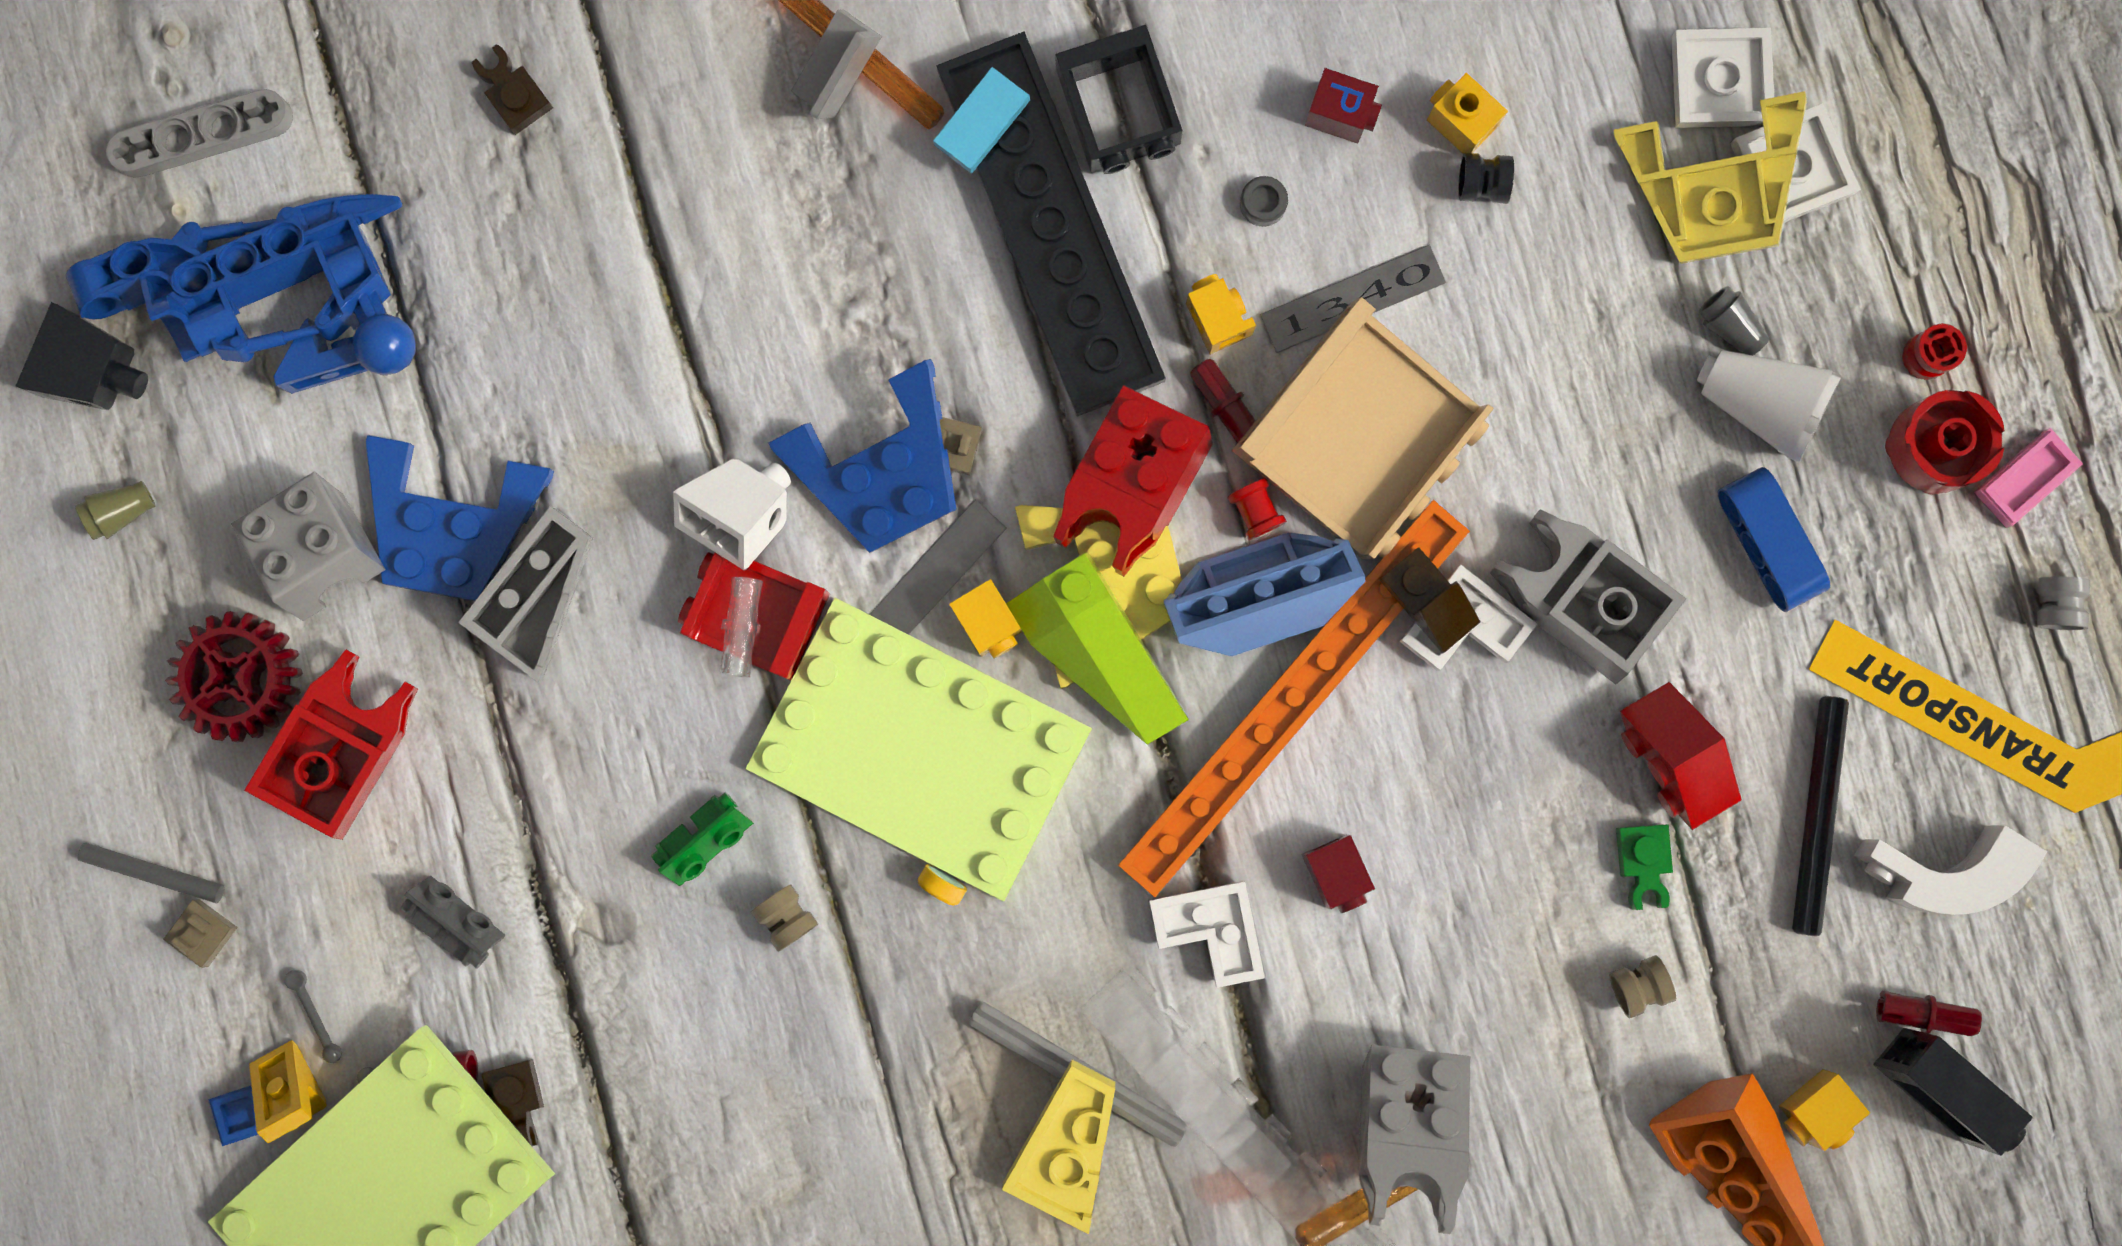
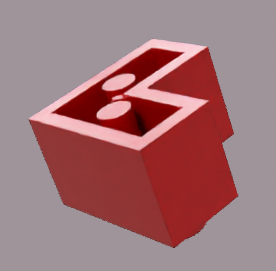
[1620,682,1742,830]

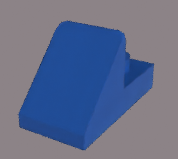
[273,318,368,394]

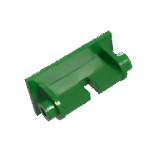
[651,792,754,886]

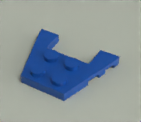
[768,359,957,553]
[366,435,554,601]

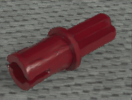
[1190,358,1255,443]
[1876,990,1982,1036]

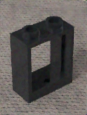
[1055,25,1183,174]
[1873,1028,2033,1156]

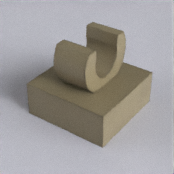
[940,417,982,476]
[163,899,238,968]

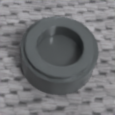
[1240,176,1288,227]

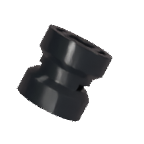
[1458,153,1514,204]

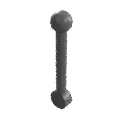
[284,970,342,1063]

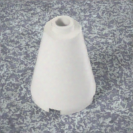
[1697,350,1842,462]

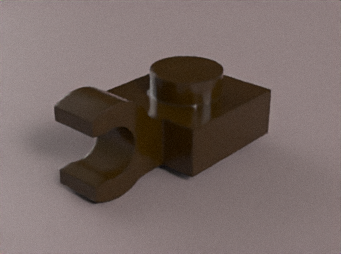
[481,1059,544,1146]

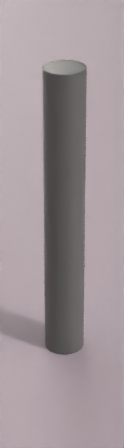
[77,843,224,903]

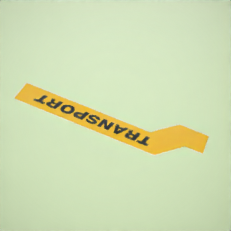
[1808,620,2122,813]

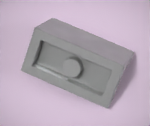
[791,9,882,120]

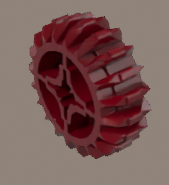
[165,611,303,742]

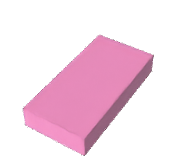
[1974,428,2083,528]

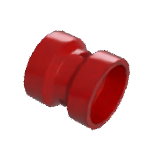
[1902,323,1967,380]

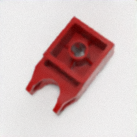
[1053,385,1213,577]
[244,649,418,840]

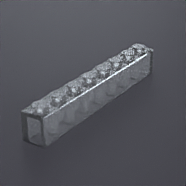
[1080,968,1396,1246]

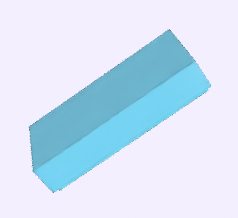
[933,67,1030,174]

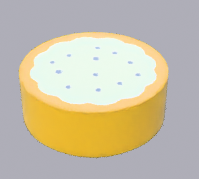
[917,864,967,906]

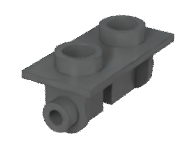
[401,876,505,969]

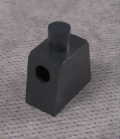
[16,302,148,410]

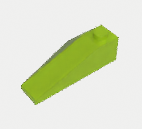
[1006,553,1189,745]

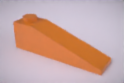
[1649,1073,1824,1246]

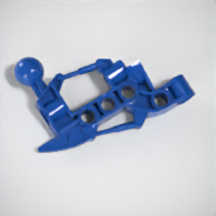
[66,194,416,376]

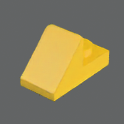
[249,1040,327,1143]

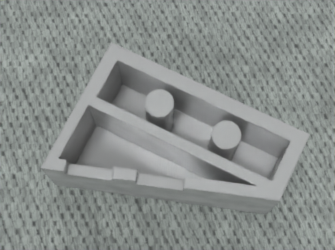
[458,506,593,682]

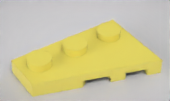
[1002,1060,1115,1234]

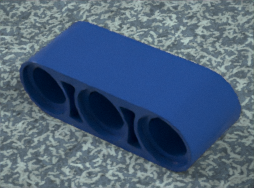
[1718,467,1830,612]

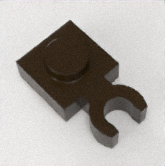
[472,44,553,135]

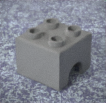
[231,471,386,621]

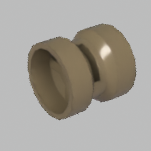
[751,884,818,952]
[1609,955,1676,1018]

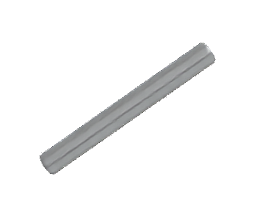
[969,1002,1187,1147]

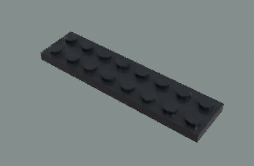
[936,31,1166,417]

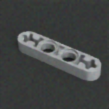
[106,89,293,178]

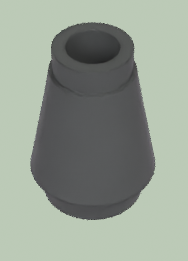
[1699,286,1770,356]

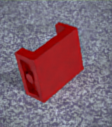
[678,552,830,681]

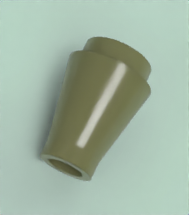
[75,481,156,540]

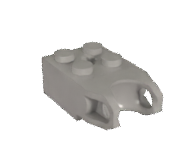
[1490,509,1687,685]
[1358,1045,1471,1234]

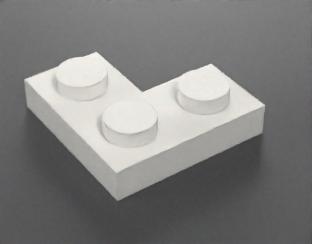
[1399,565,1537,671]
[1149,881,1265,988]

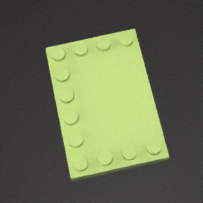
[745,597,1092,902]
[208,1025,555,1246]

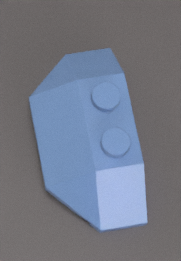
[1164,532,1365,656]

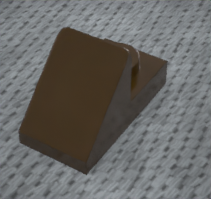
[1380,547,1481,654]

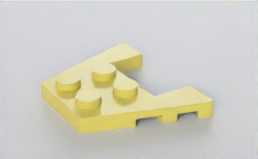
[1614,91,1807,264]
[1015,505,1182,689]

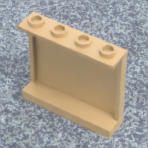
[1232,297,1494,560]

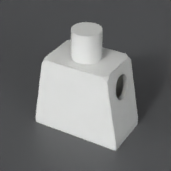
[673,459,791,570]

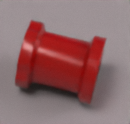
[1227,478,1287,540]

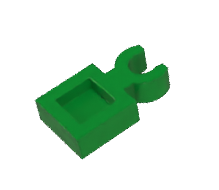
[1616,824,1673,910]

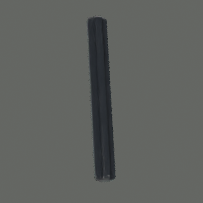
[1792,696,1849,936]

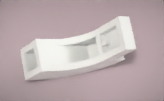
[1854,825,2048,915]

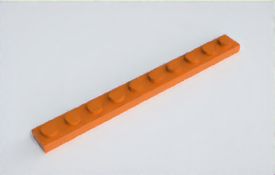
[1118,500,1470,897]

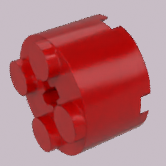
[1885,390,2005,495]

